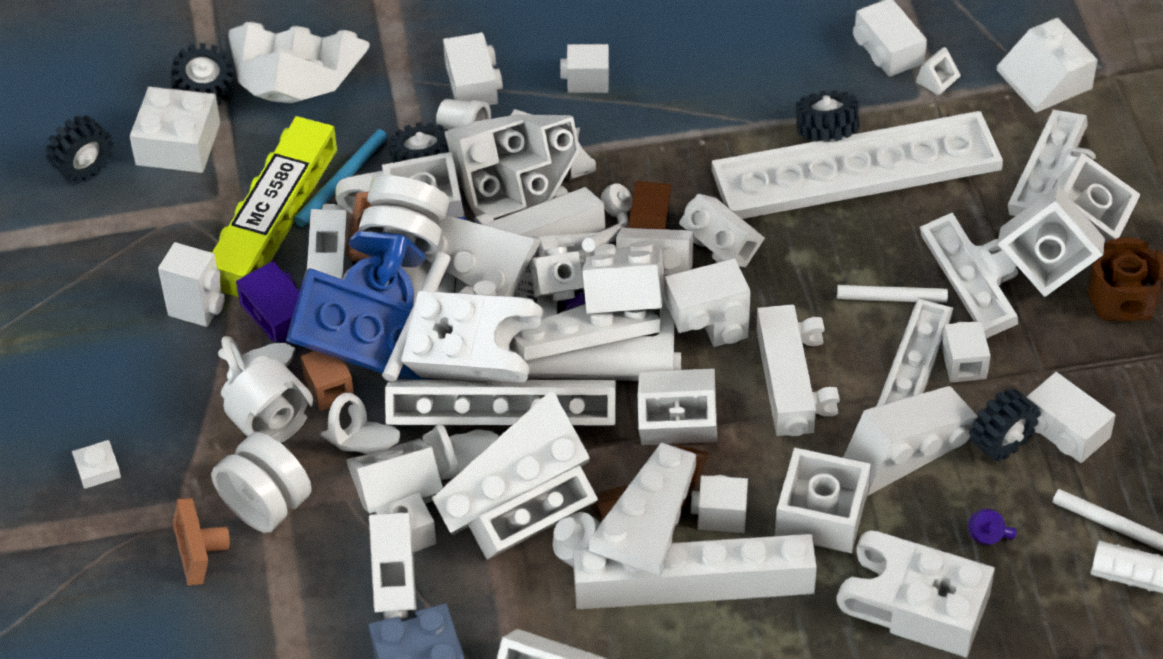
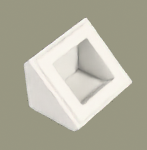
[916,47,961,95]

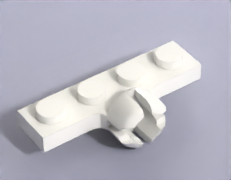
[1008,110,1096,216]
[920,213,1018,338]

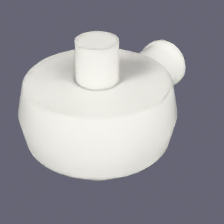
[601,183,633,225]

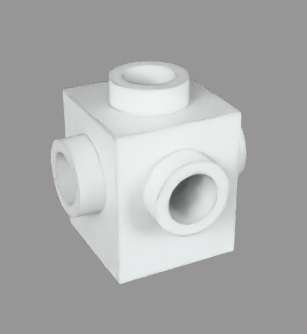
[529,247,585,301]

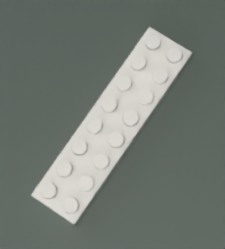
[712,111,1003,219]

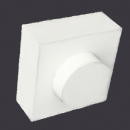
[72,440,121,489]

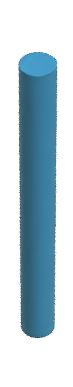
[294,129,388,228]

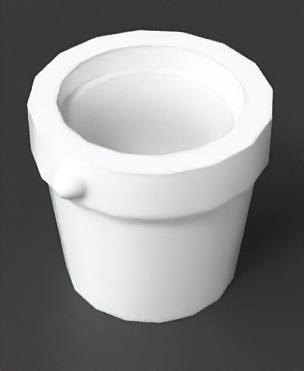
[436,99,491,130]

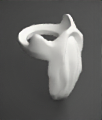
[218,336,295,385]
[320,393,400,454]
[422,425,499,480]

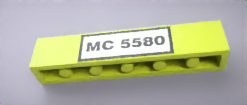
[211,116,337,297]

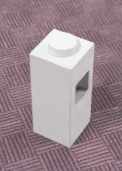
[307,204,352,279]
[369,513,416,619]

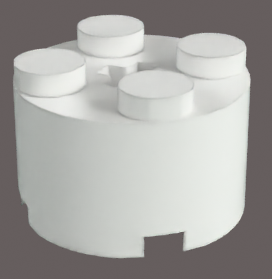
[221,355,313,443]

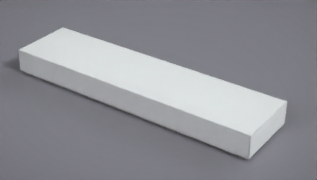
[876,298,953,407]

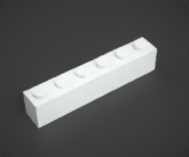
[385,380,616,425]
[573,534,817,610]

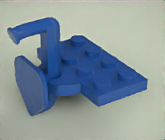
[286,231,431,380]

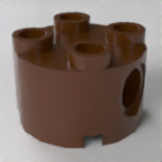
[1087,237,1163,322]

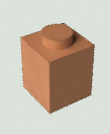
[301,350,354,411]

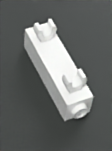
[474,186,605,237]
[756,304,840,436]

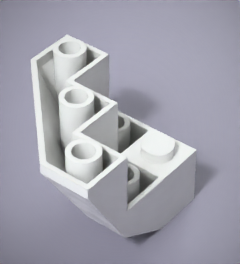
[228,22,369,103]
[445,115,580,220]

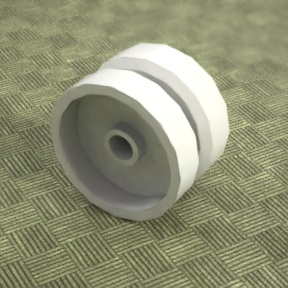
[359,175,450,254]
[211,432,312,533]

